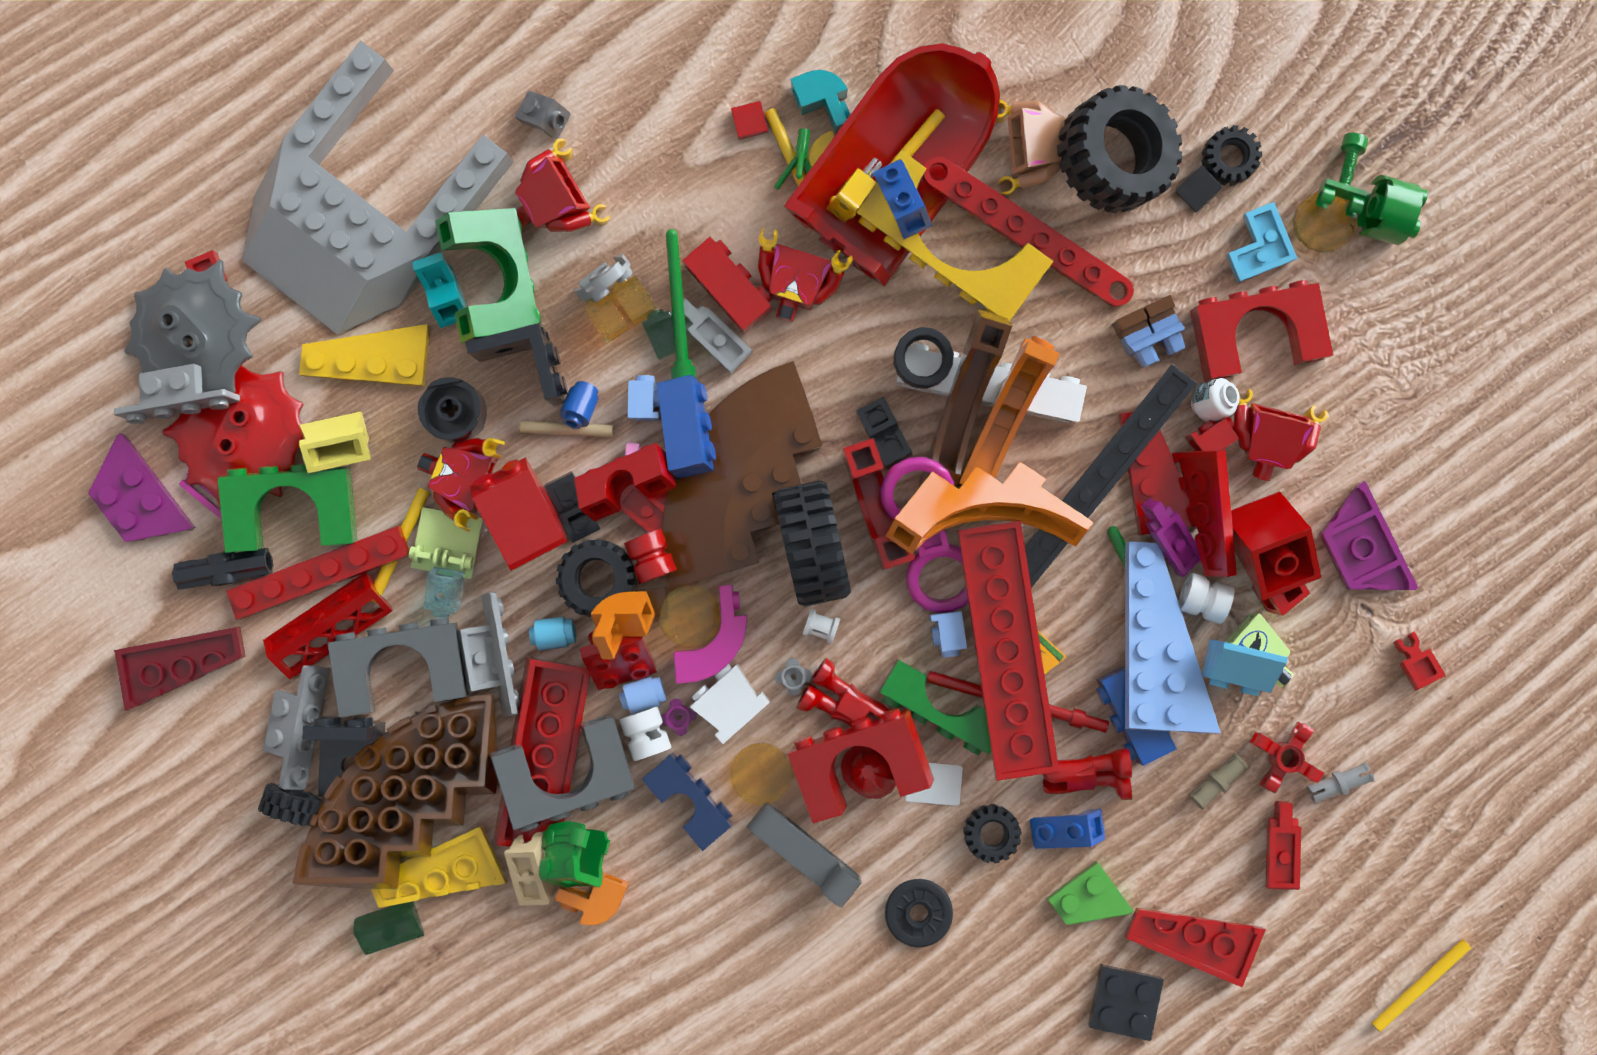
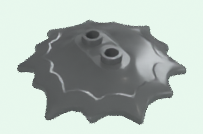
[124,260,261,393]

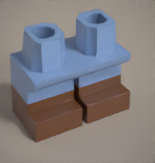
[1112,295,1185,368]

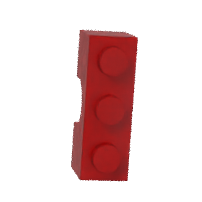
[574,443,676,522]

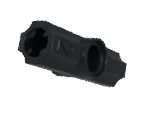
[172,548,274,590]

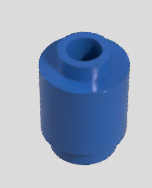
[559,381,599,429]

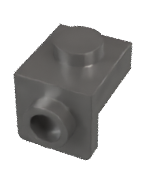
[515,90,570,139]

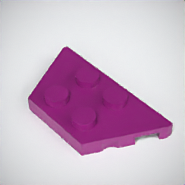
[88,433,196,542]
[1319,481,1418,590]

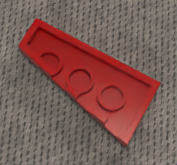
[1119,412,1196,535]

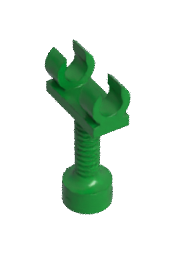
[1315,132,1368,218]

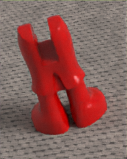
[796,658,889,727]
[1042,748,1132,800]

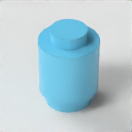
[529,616,576,651]

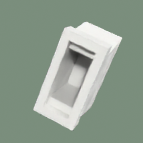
[690,664,770,744]

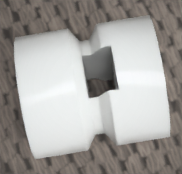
[1178,573,1235,624]
[619,706,671,761]

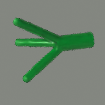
[774,128,812,190]

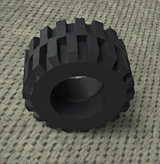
[556,539,638,617]

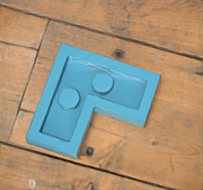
[1226,202,1297,283]

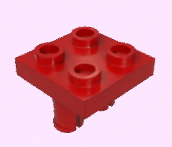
[580,631,657,691]

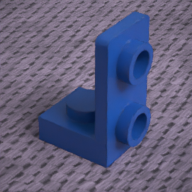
[874,160,932,239]
[1030,809,1106,849]

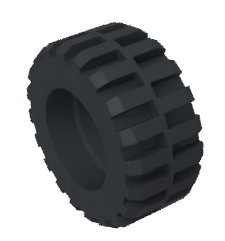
[1057,85,1182,213]
[774,480,851,607]

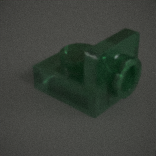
[642,309,675,360]

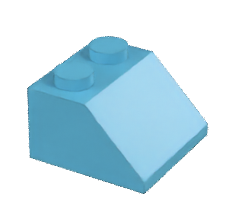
[1202,639,1288,696]

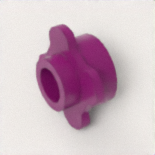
[661,699,697,736]

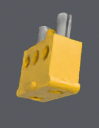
[826,158,882,222]

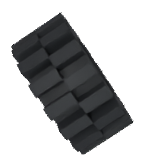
[1201,125,1262,186]
[258,783,321,826]
[963,804,1022,864]

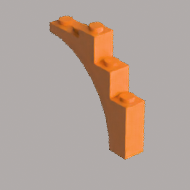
[957,336,1060,487]
[886,462,1093,554]

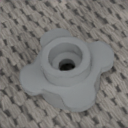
[775,658,812,695]

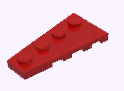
[1172,450,1237,577]
[1124,907,1266,987]

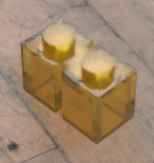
[584,275,658,344]

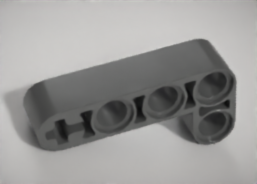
[747,802,862,908]

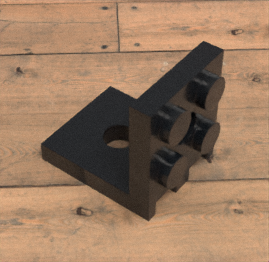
[465,323,568,406]
[302,716,386,796]

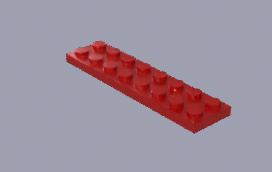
[957,521,1060,781]

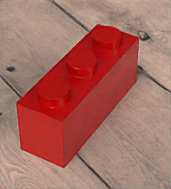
[682,236,772,334]

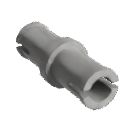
[1307,763,1374,804]

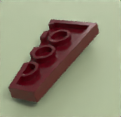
[114,627,246,711]

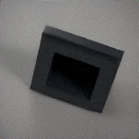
[1175,166,1222,213]

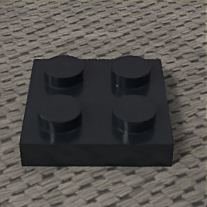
[1088,964,1164,1041]

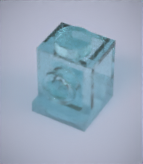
[424,566,465,618]

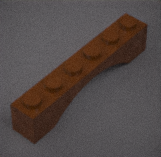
[919,309,1012,488]

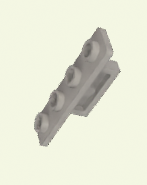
[114,364,240,424]
[457,592,520,716]
[263,665,330,790]

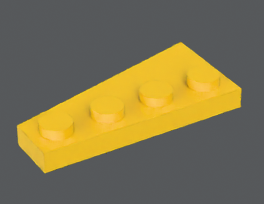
[299,324,430,387]
[371,825,508,908]

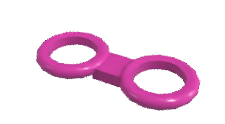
[880,457,968,613]

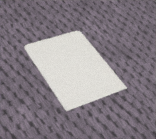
[906,763,963,806]

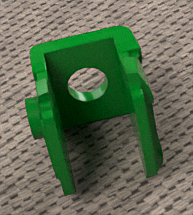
[539,821,610,888]

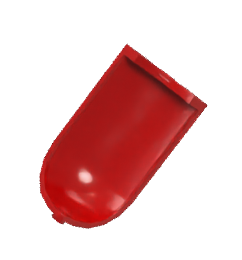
[784,43,1000,287]

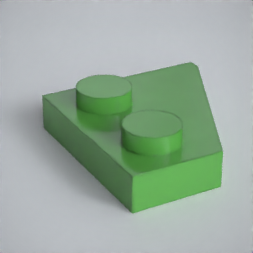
[1046,861,1134,925]

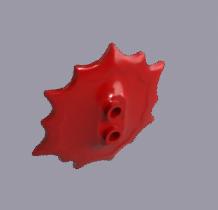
[162,365,304,506]

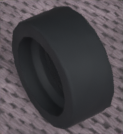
[893,327,954,389]

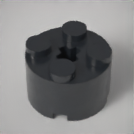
[418,377,487,443]

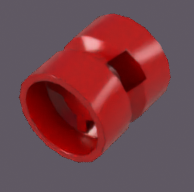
[624,529,677,584]

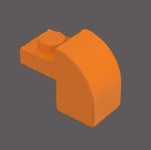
[591,591,655,659]
[555,872,630,925]

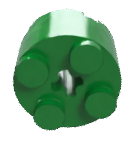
[1357,175,1428,245]

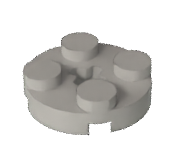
[573,254,633,303]

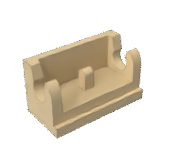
[504,832,557,906]

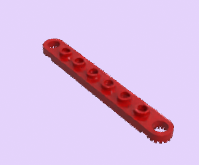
[922,156,1134,307]

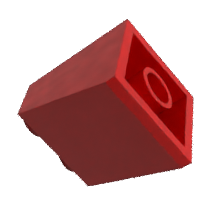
[470,457,567,571]
[1231,491,1322,600]

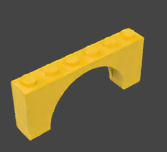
[857,150,1053,321]

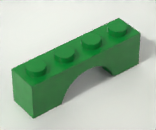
[879,659,991,756]

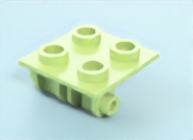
[409,507,483,579]

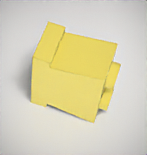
[299,411,371,473]

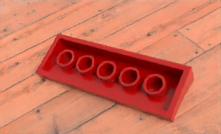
[493,657,590,847]

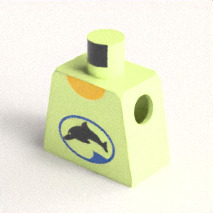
[1225,613,1293,687]

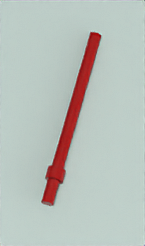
[926,671,1109,733]

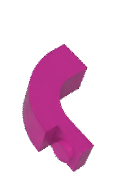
[674,585,747,683]

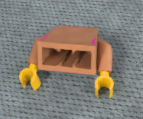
[996,100,1066,197]

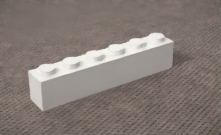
[895,343,1087,425]

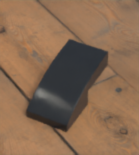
[856,397,913,469]
[544,471,600,543]

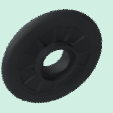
[885,879,953,947]

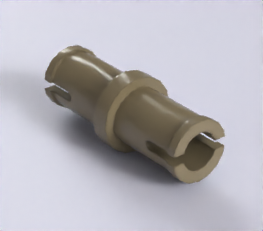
[1189,753,1248,810]

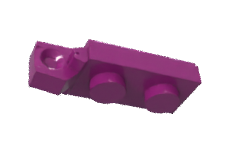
[1141,498,1201,577]

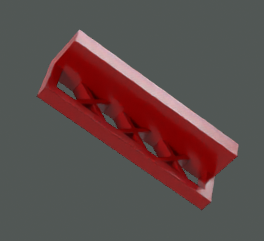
[263,572,392,680]

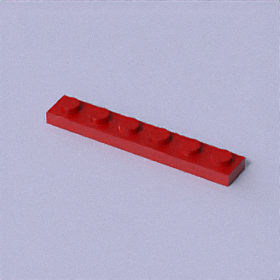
[226,526,409,620]

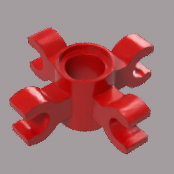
[1249,722,1324,793]

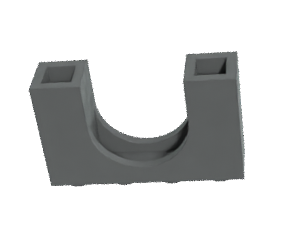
[328,617,468,718]
[489,714,635,832]

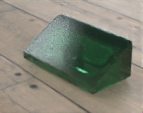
[353,901,424,955]

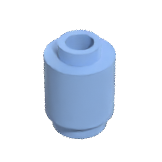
[619,676,667,715]

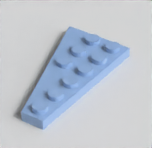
[1125,541,1221,734]

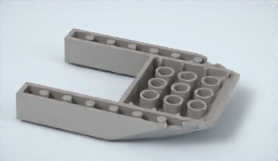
[242,41,513,335]

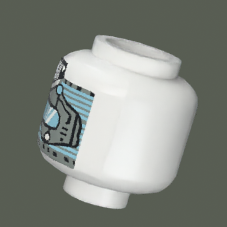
[1191,378,1239,422]

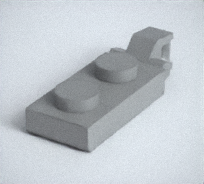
[683,298,753,374]

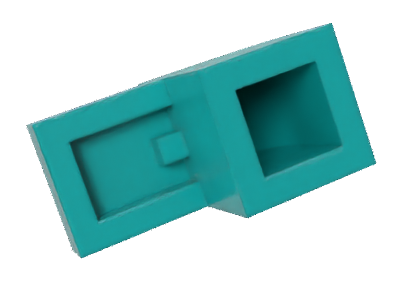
[790,70,850,134]
[412,252,467,328]

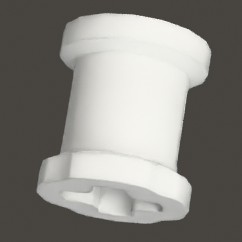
[802,609,840,645]

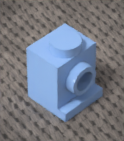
[628,375,661,421]
[929,611,967,658]

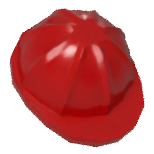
[841,746,896,799]

